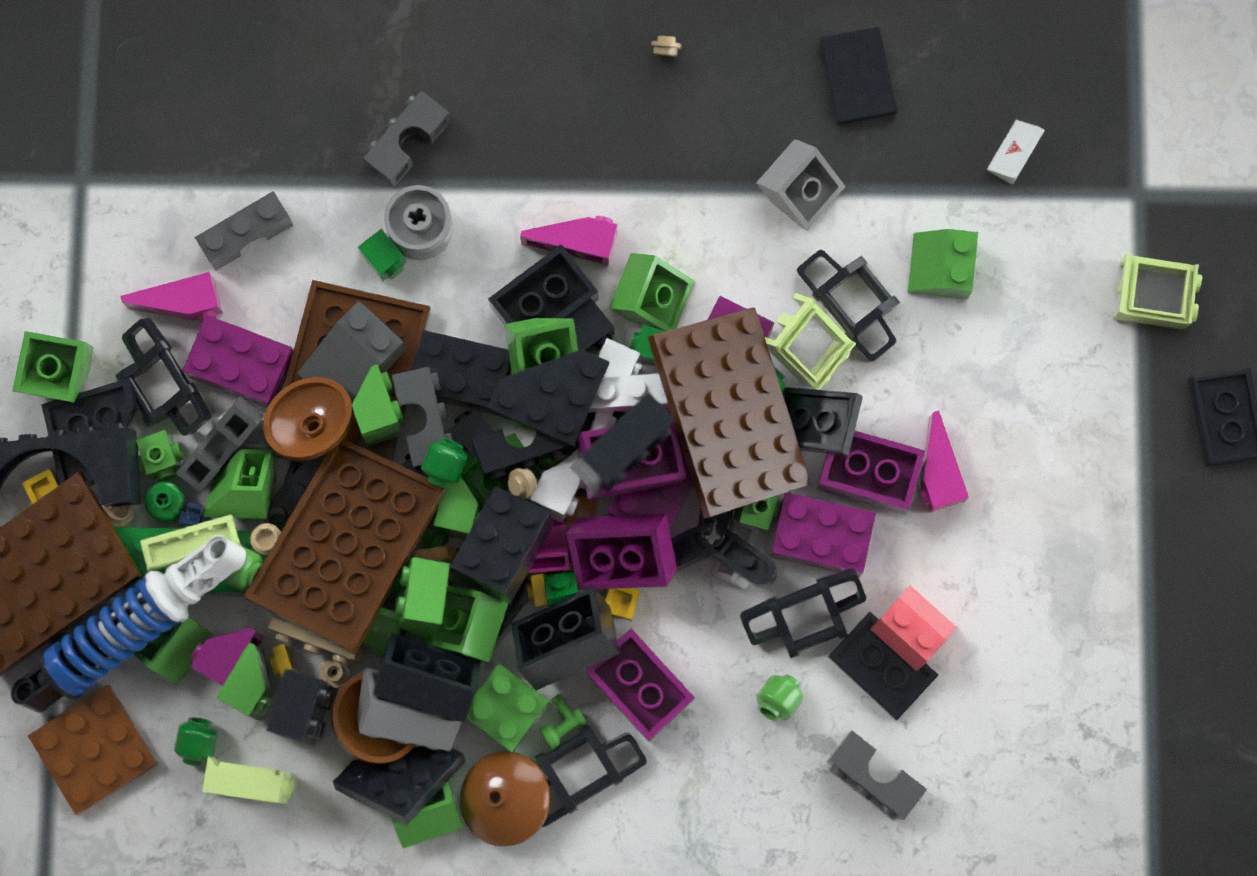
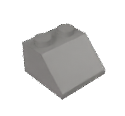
[756,139,846,230]

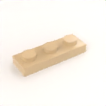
[268,617,364,666]

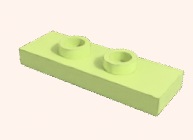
[140,514,241,572]

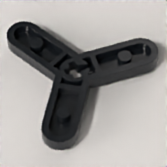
[671,507,777,588]

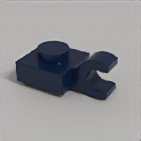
[178,502,213,527]

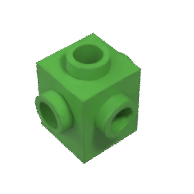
[136,430,184,481]
[733,495,781,530]

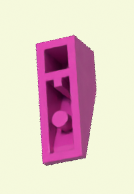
[520,215,618,266]
[120,272,223,322]
[918,410,969,513]

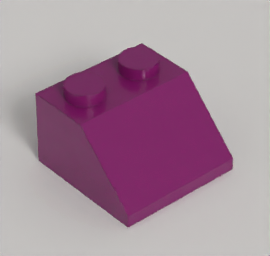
[191,628,265,686]

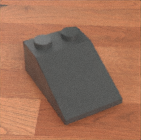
[297,301,406,403]

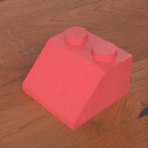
[871,586,956,671]

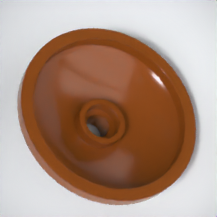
[263,377,354,460]
[331,672,415,764]
[460,751,550,847]

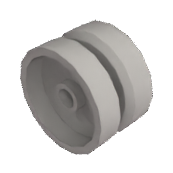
[384,185,454,260]

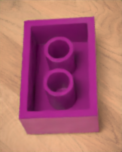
[182,314,293,408]
[576,422,686,500]
[817,430,925,515]
[770,492,876,577]
[567,513,677,590]
[585,628,695,742]

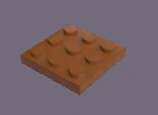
[28,685,159,816]

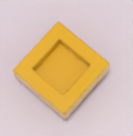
[22,469,59,504]
[527,573,549,606]
[605,588,640,621]
[270,644,296,678]

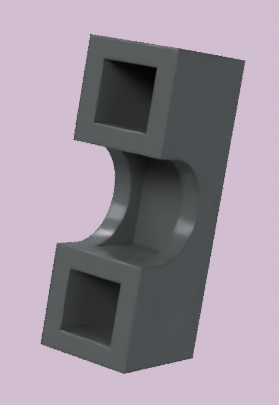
[363,91,451,188]
[195,191,293,271]
[392,367,453,467]
[176,396,264,493]
[827,731,927,821]

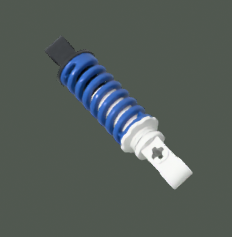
[11,535,246,713]

